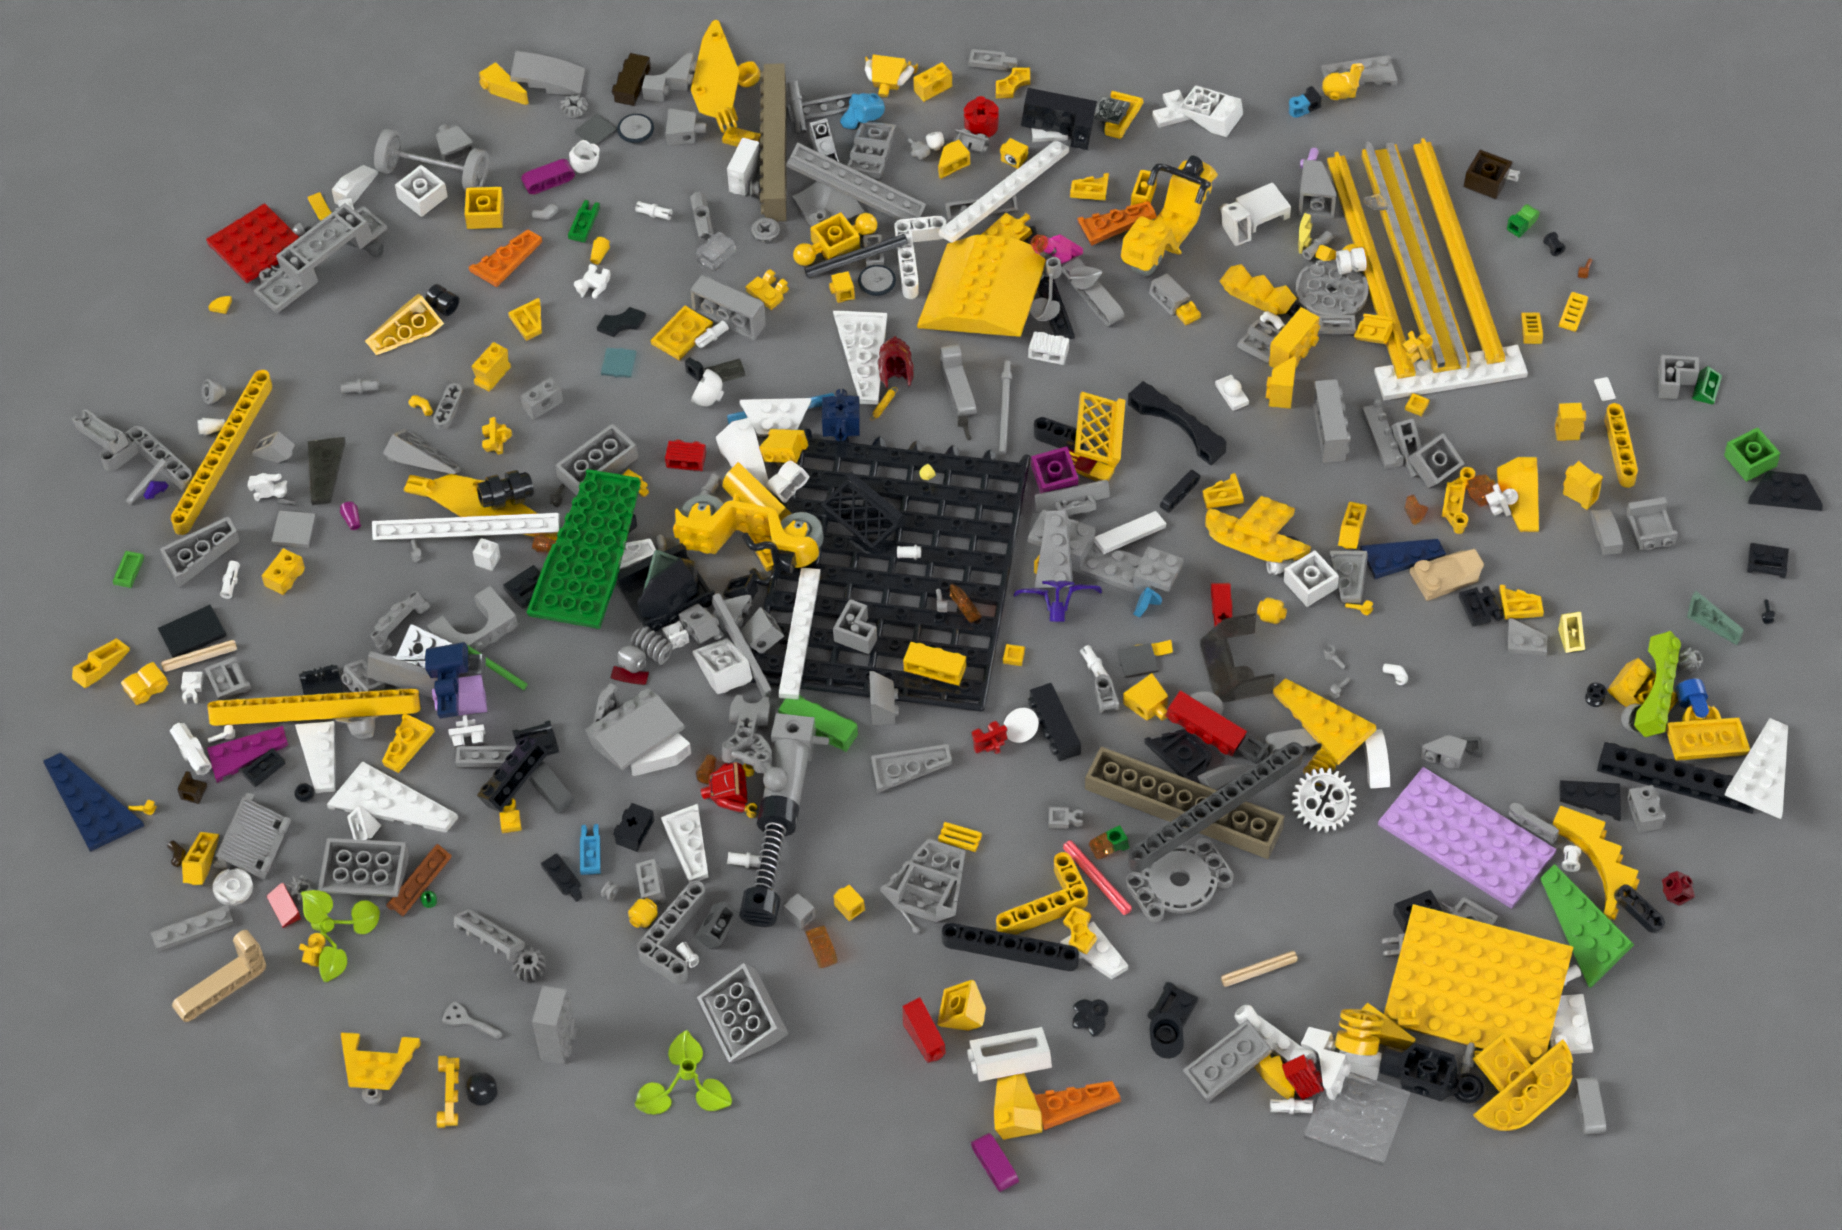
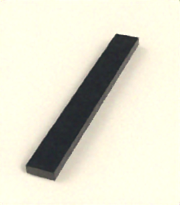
[1023,226,1075,339]

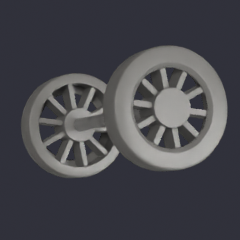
[374,129,489,192]

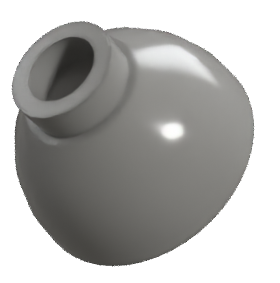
[201,379,226,404]

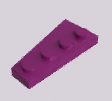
[207,726,288,783]

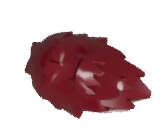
[877,336,914,388]

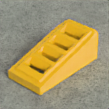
[1558,292,1588,332]
[1521,313,1543,344]

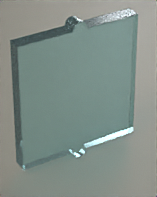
[601,348,637,378]

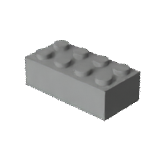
[690,275,766,340]
[1313,379,1350,463]
[555,424,638,496]
[532,986,577,1064]

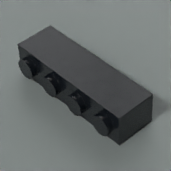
[1028,683,1081,761]

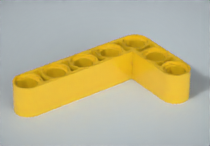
[996,852,1088,935]

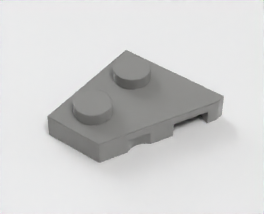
[1507,618,1548,656]

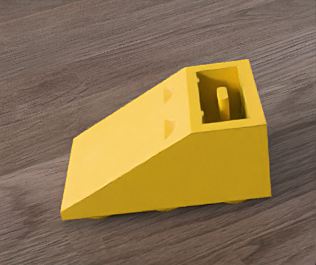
[1607,658,1678,712]

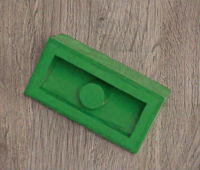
[1692,366,1722,405]

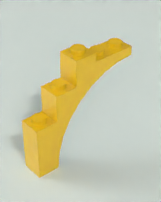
[1553,805,1640,920]

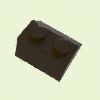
[1463,149,1513,199]

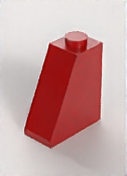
[902,997,946,1063]

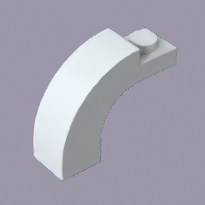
[1362,729,1390,789]

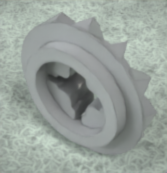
[560,94,588,118]
[751,218,780,242]

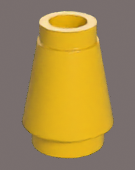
[590,237,610,265]

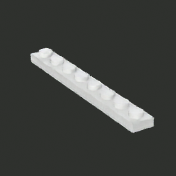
[779,568,820,699]

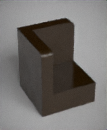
[177,771,207,804]

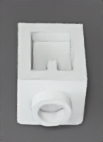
[662,621,689,649]

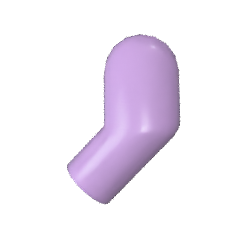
[1300,148,1319,169]

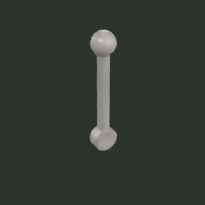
[895,907,920,934]

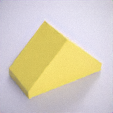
[1558,611,1585,653]

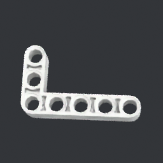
[894,216,946,299]

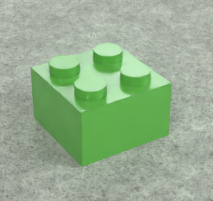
[1724,427,1781,482]

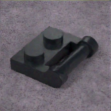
[1747,543,1789,578]
[503,565,541,609]
[512,720,559,756]
[1147,982,1199,1027]

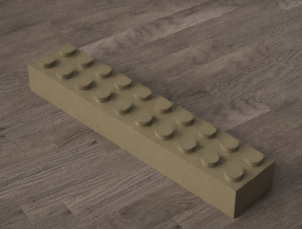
[760,63,787,222]
[1085,747,1285,859]

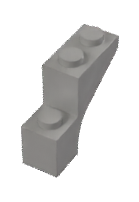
[642,53,697,102]

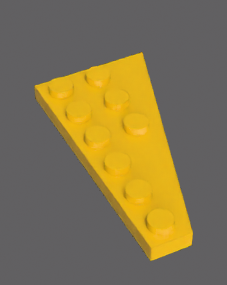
[1273,678,1376,765]

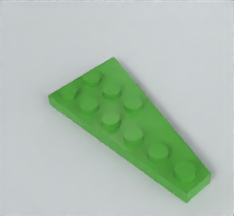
[1540,864,1634,988]

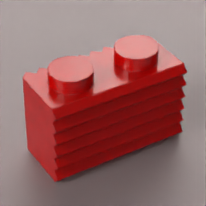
[665,439,707,472]
[1282,1054,1324,1100]

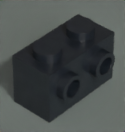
[1393,890,1442,933]

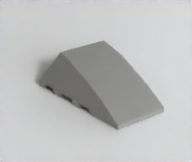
[880,838,966,922]

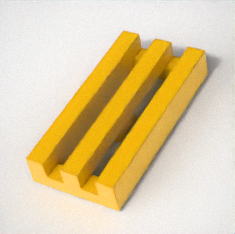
[938,822,982,853]

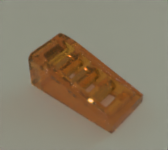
[805,925,838,969]

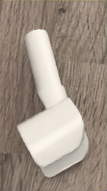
[208,725,235,743]

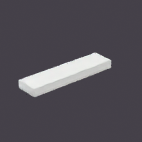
[1093,511,1166,554]

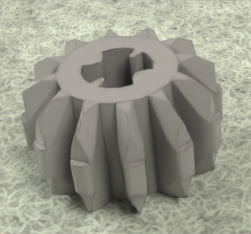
[512,947,546,983]

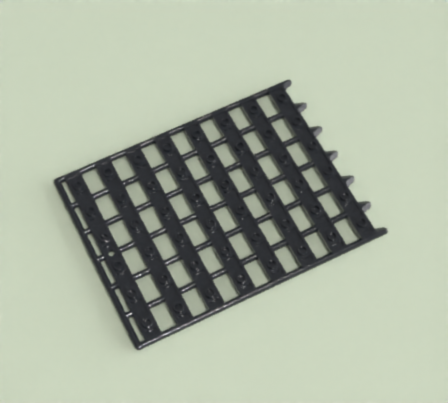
[750,428,1031,712]

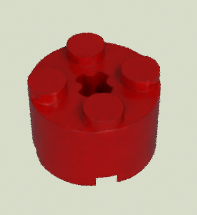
[964,96,999,138]

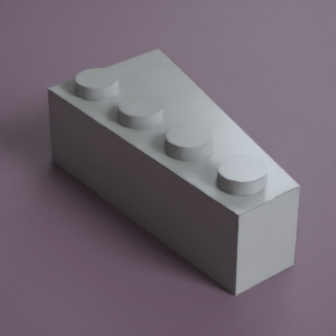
[160,516,239,588]

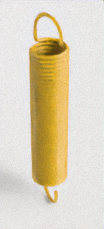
[870,387,898,421]

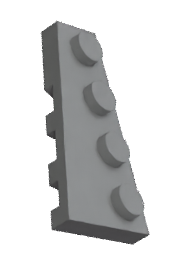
[1321,55,1398,85]
[1035,510,1073,588]
[871,744,952,793]

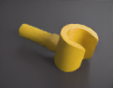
[1345,600,1374,615]
[128,800,157,815]

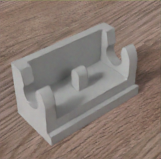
[1149,274,1190,315]
[636,859,667,904]

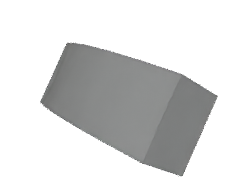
[1590,509,1623,555]
[1197,764,1255,790]

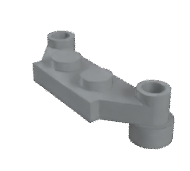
[371,591,430,653]

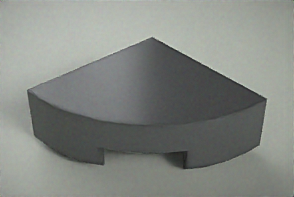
[1461,737,1483,757]

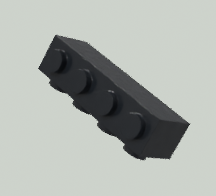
[477,736,549,812]

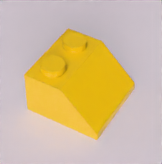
[1266,357,1296,409]

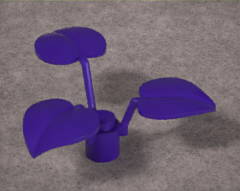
[1014,580,1102,622]

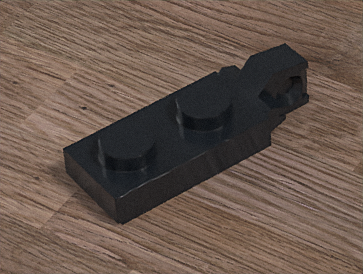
[540,853,583,902]

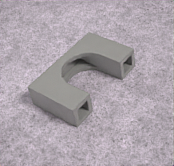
[427,586,518,652]

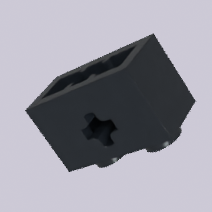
[613,803,655,852]

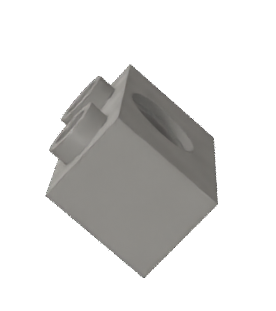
[520,377,563,420]
[678,604,720,643]

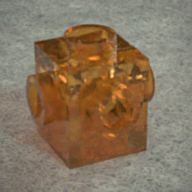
[1468,474,1496,507]

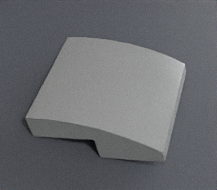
[1237,319,1280,363]

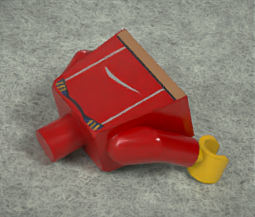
[701,762,757,818]

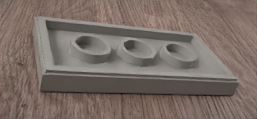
[366,651,438,698]
[1183,1019,1273,1102]

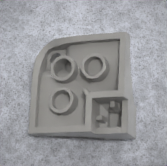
[792,181,864,227]

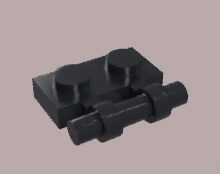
[1458,586,1503,627]

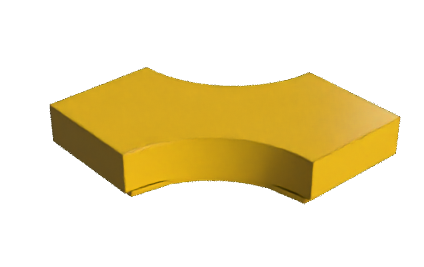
[996,67,1030,98]
[1063,906,1097,955]

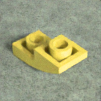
[1298,213,1313,254]

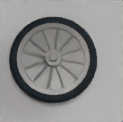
[617,114,654,143]
[858,265,896,296]

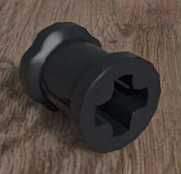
[1543,232,1566,256]

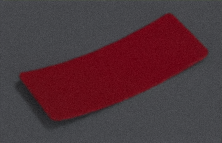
[610,666,649,685]

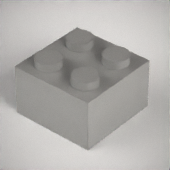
[1407,433,1465,488]

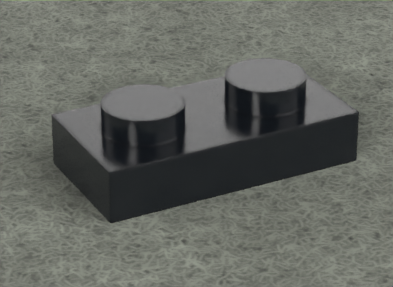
[242,748,286,787]

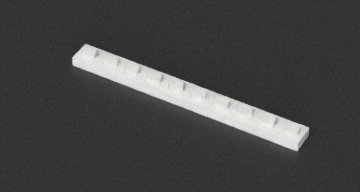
[939,140,1069,243]
[372,513,560,541]

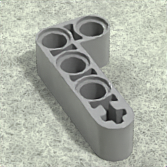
[940,344,977,418]

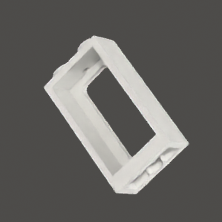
[967,1027,1052,1082]

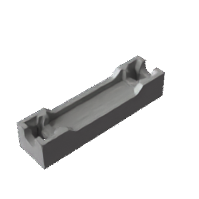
[72,409,129,454]

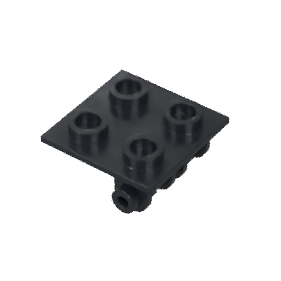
[299,664,343,695]

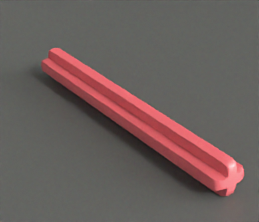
[1063,840,1132,915]

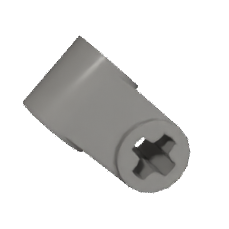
[1094,674,1119,713]

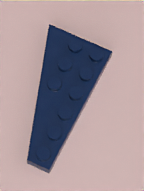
[43,752,144,852]

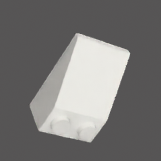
[692,638,752,694]

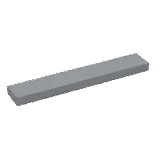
[712,593,772,697]

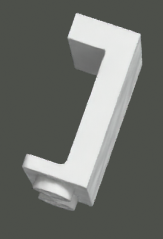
[1235,182,1291,233]

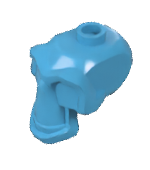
[840,93,885,129]

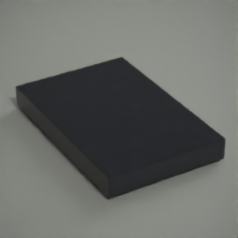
[158,604,226,658]

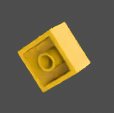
[465,187,504,229]

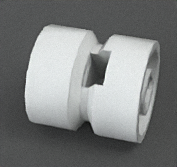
[1336,247,1366,274]

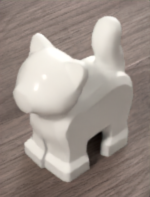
[574,264,611,299]
[248,473,287,501]

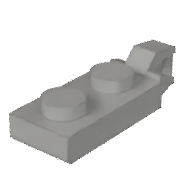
[968,49,1018,70]

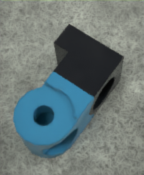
[1289,86,1322,118]

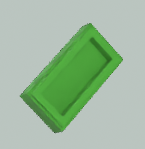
[113,551,144,588]

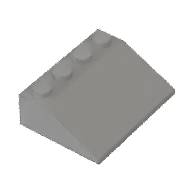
[585,688,685,770]
[318,838,409,897]
[697,963,789,1064]

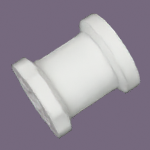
[1562,845,1581,872]

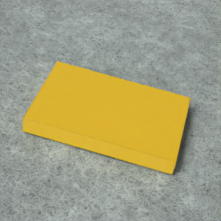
[651,305,713,361]

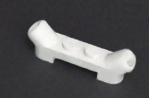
[1234,1005,1317,1064]

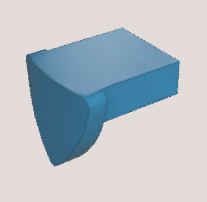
[1133,587,1163,618]

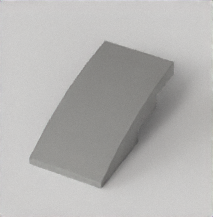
[510,51,585,96]
[847,121,896,179]

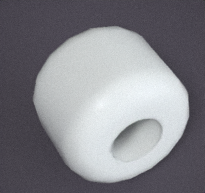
[926,132,945,151]

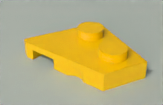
[508,298,542,341]
[1499,584,1544,619]

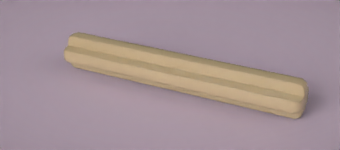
[161,640,237,672]
[1221,951,1298,987]

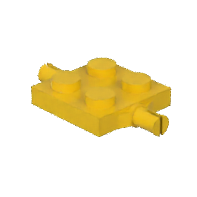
[981,213,1032,241]

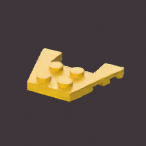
[341,1032,421,1090]

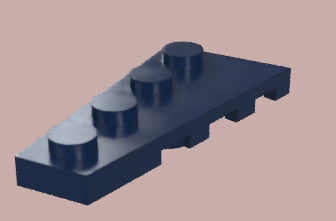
[1360,539,1446,579]

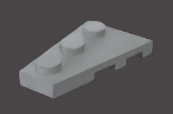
[1330,551,1368,603]

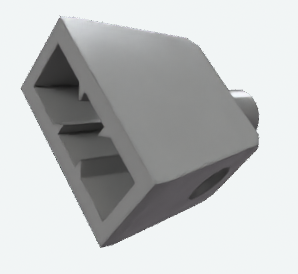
[666,109,707,146]
[435,124,474,163]
[741,607,784,653]

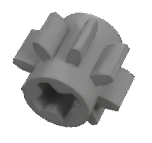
[1678,647,1703,673]
[287,875,313,900]

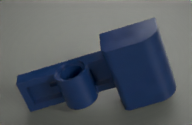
[425,642,468,719]

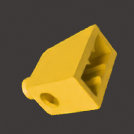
[1123,673,1168,721]

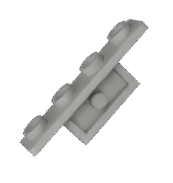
[1035,480,1110,517]

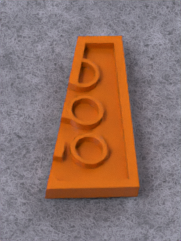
[1077,201,1157,246]
[469,229,543,287]
[1033,1081,1121,1130]

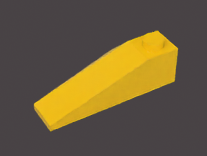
[365,294,444,355]
[1497,457,1539,532]
[994,1073,1043,1140]

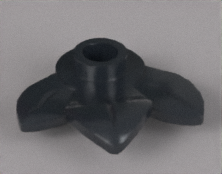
[1072,999,1109,1037]

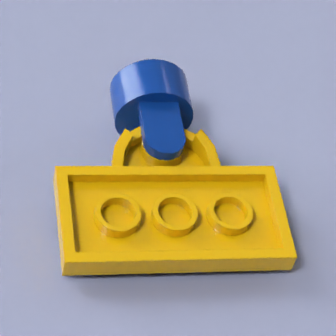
[1666,678,1750,760]

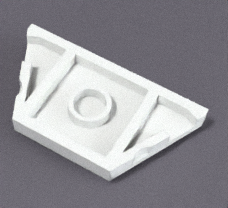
[740,398,811,437]

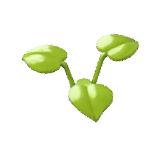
[301,890,380,982]
[634,1030,732,1115]

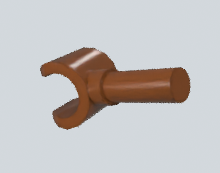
[1578,258,1593,278]

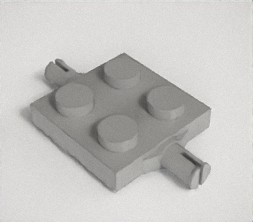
[1440,897,1498,926]

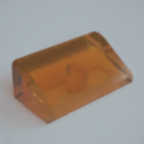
[950,584,982,623]

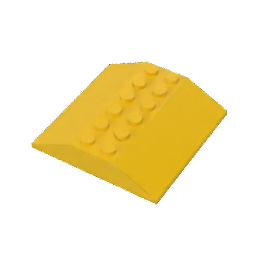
[917,234,1047,337]

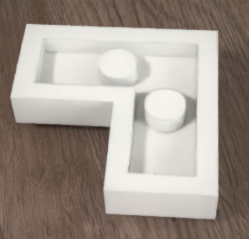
[1152,90,1191,128]

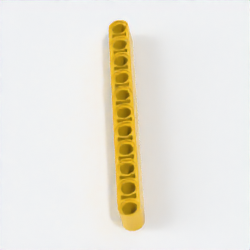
[171,369,272,535]
[207,688,421,726]

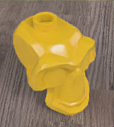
[1322,63,1364,100]

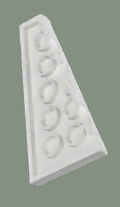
[833,311,887,405]

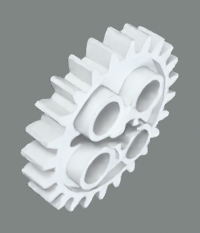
[1291,768,1356,833]

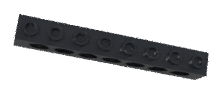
[1597,742,1754,814]

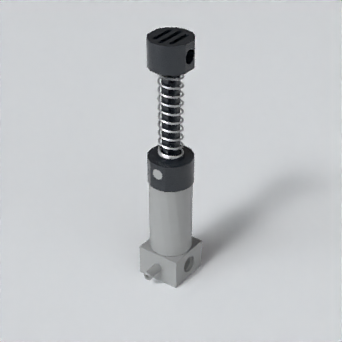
[739,713,829,927]

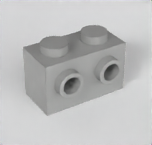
[1627,785,1666,833]

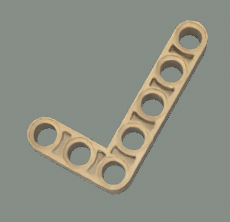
[172,930,266,1022]

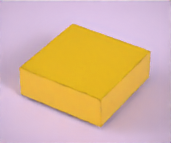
[1405,393,1430,417]
[1003,644,1025,666]

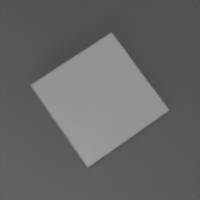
[271,511,317,548]

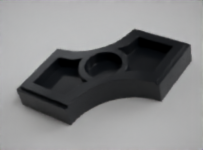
[597,307,646,337]

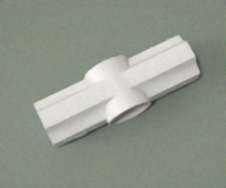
[170,723,212,775]

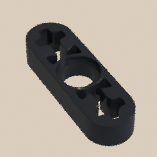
[1160,470,1201,513]
[1614,885,1665,933]

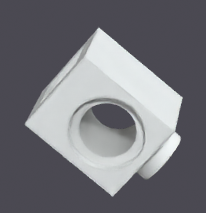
[473,538,501,571]

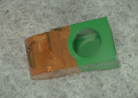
[1089,825,1130,859]

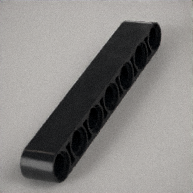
[942,923,1079,971]

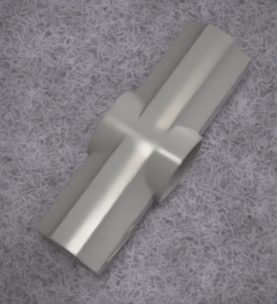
[690,192,714,243]

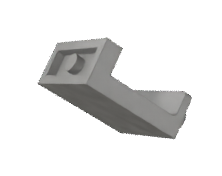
[1626,497,1678,550]

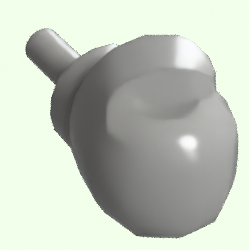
[908,138,931,160]

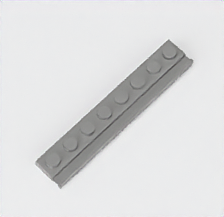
[786,142,926,220]

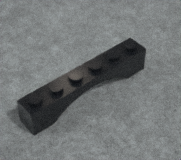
[1128,381,1227,465]

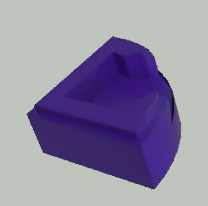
[143,481,169,499]

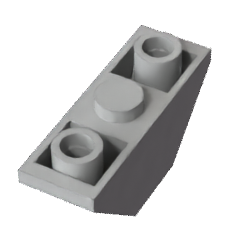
[809,118,839,162]

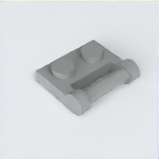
[205,657,251,700]

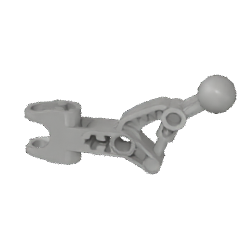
[722,695,788,792]

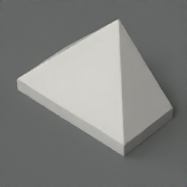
[347,806,382,840]

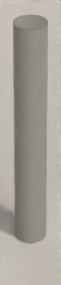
[125,458,168,505]

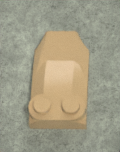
[1410,549,1484,601]

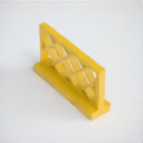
[1074,392,1126,468]

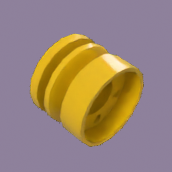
[1335,1009,1384,1056]

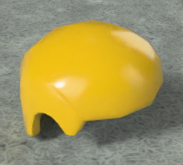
[738,61,760,88]

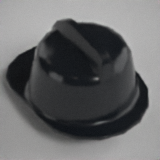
[1149,1012,1184,1059]

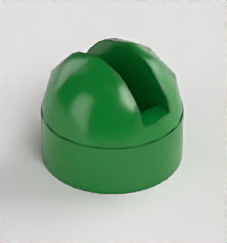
[421,890,437,908]

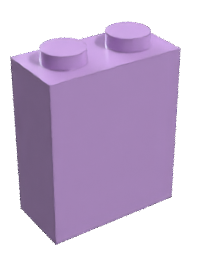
[432,675,487,716]

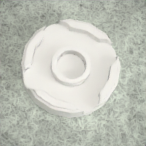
[213,868,253,906]

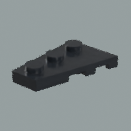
[1559,780,1621,821]

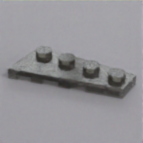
[308,437,346,505]

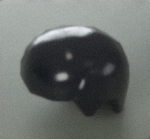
[465,1072,498,1105]

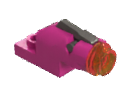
[1031,234,1083,264]

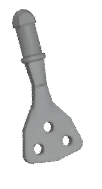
[442,1001,502,1039]

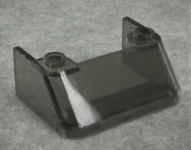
[1200,613,1275,702]

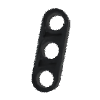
[1034,417,1084,451]

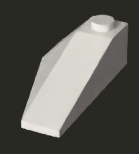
[716,417,769,487]

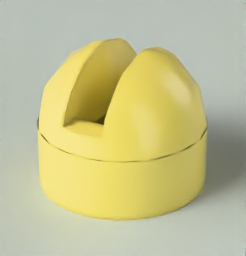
[919,464,936,480]

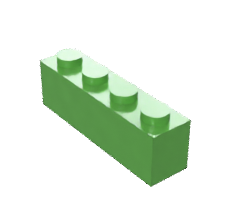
[778,695,858,752]

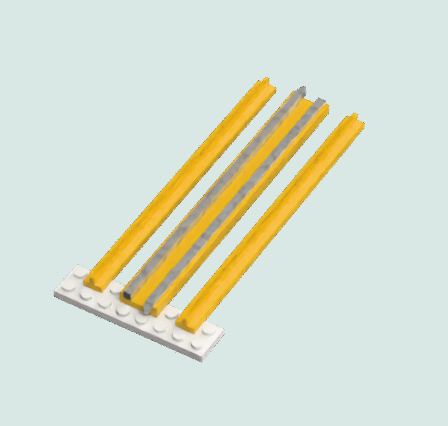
[1327,138,1528,401]

